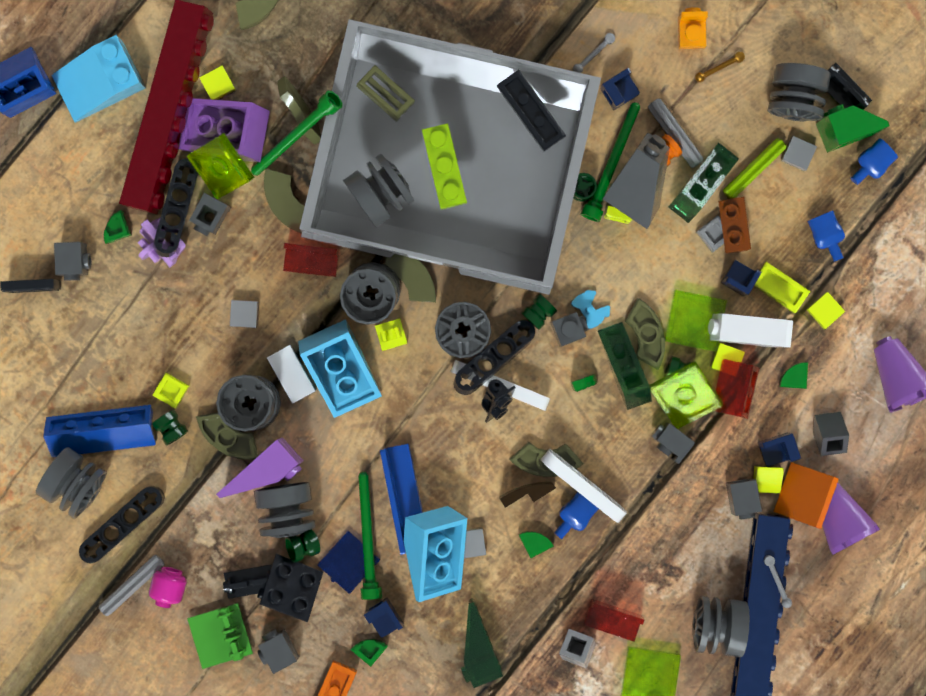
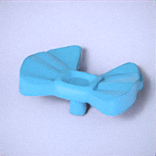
[571,290,610,329]

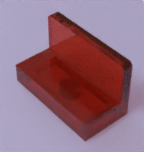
[283,243,339,277]
[711,359,760,419]
[583,599,645,642]

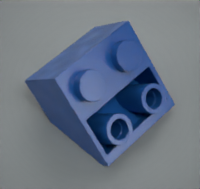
[0,47,57,118]

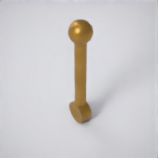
[695,52,745,83]

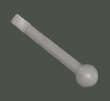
[573,33,615,73]
[763,555,792,608]

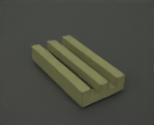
[356,65,415,122]

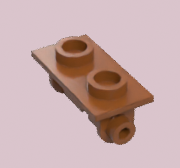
[718,197,751,253]

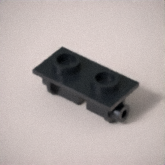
[827,63,872,110]
[481,379,516,423]
[223,564,272,599]

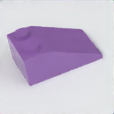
[179,98,270,162]
[216,438,304,498]

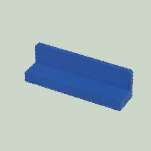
[43,405,156,457]
[380,443,423,555]

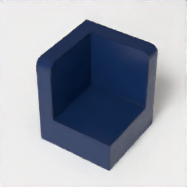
[600,68,640,111]
[721,260,762,296]
[758,432,801,467]
[364,597,404,638]

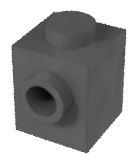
[54,242,92,281]
[550,312,589,347]
[813,412,849,456]
[726,478,762,519]
[257,629,300,674]

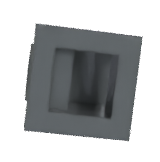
[189,193,231,236]
[651,422,695,464]

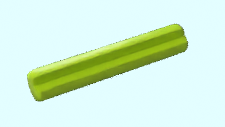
[723,138,787,199]

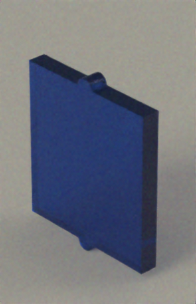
[318,530,380,594]

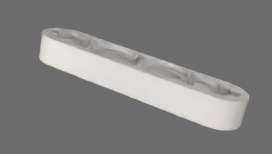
[450,360,550,411]
[540,449,627,523]

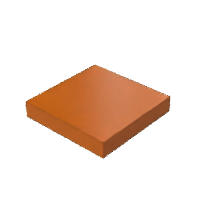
[773,462,839,529]

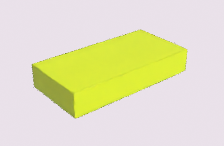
[754,262,810,313]

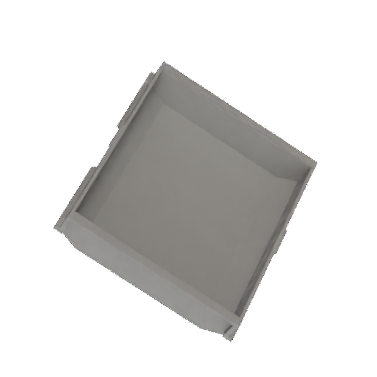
[299,19,601,295]

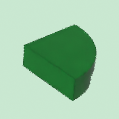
[104,210,132,244]
[779,363,808,389]
[570,374,598,392]
[518,531,554,558]
[351,639,388,667]

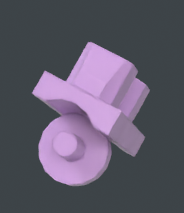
[138,217,186,268]

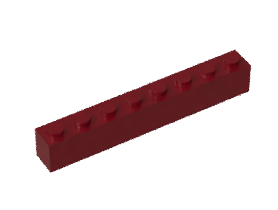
[119,0,214,215]

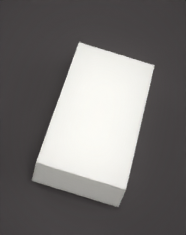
[267,345,316,404]

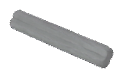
[648,98,704,168]
[99,555,164,616]

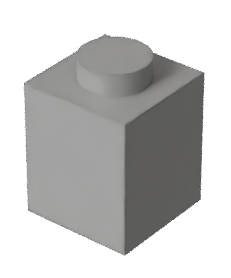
[559,629,596,669]

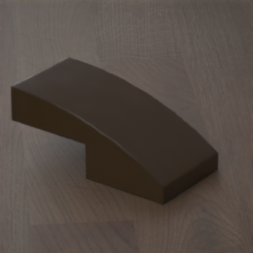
[499,482,556,508]

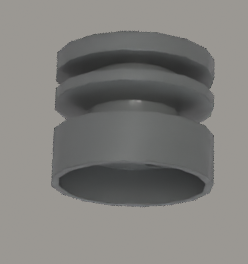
[767,63,831,122]
[343,154,414,228]
[340,262,401,325]
[435,302,491,358]
[216,375,281,431]
[36,447,107,519]
[254,482,316,538]
[692,596,750,657]

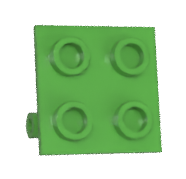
[187,603,253,669]

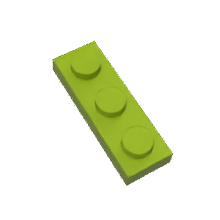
[422,123,467,210]

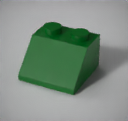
[816,104,890,153]

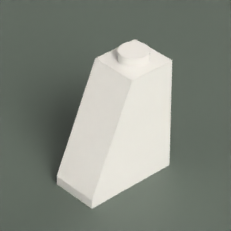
[708,314,793,347]

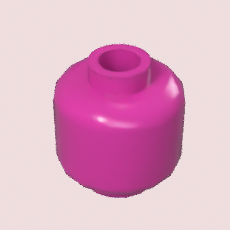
[148,567,187,608]

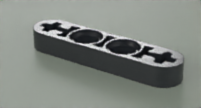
[153,158,199,257]
[453,320,535,395]
[79,486,165,563]

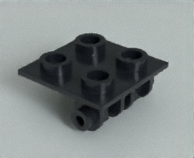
[257,554,323,622]

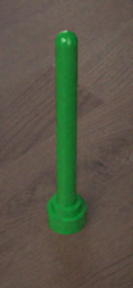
[251,90,342,176]
[580,102,640,222]
[358,471,382,600]

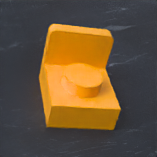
[678,7,708,49]

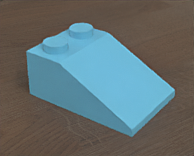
[52,35,146,123]
[298,319,382,418]
[404,506,468,602]

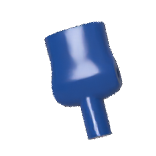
[850,138,898,185]
[807,210,845,262]
[554,491,599,539]

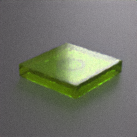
[187,133,255,200]
[665,290,727,352]
[649,361,723,429]
[621,646,681,696]

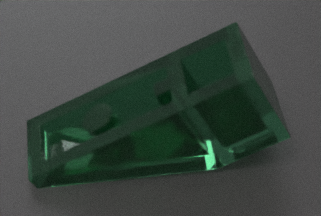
[668,143,739,223]
[598,322,652,410]
[461,598,503,688]

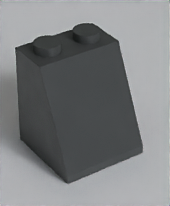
[603,133,670,229]

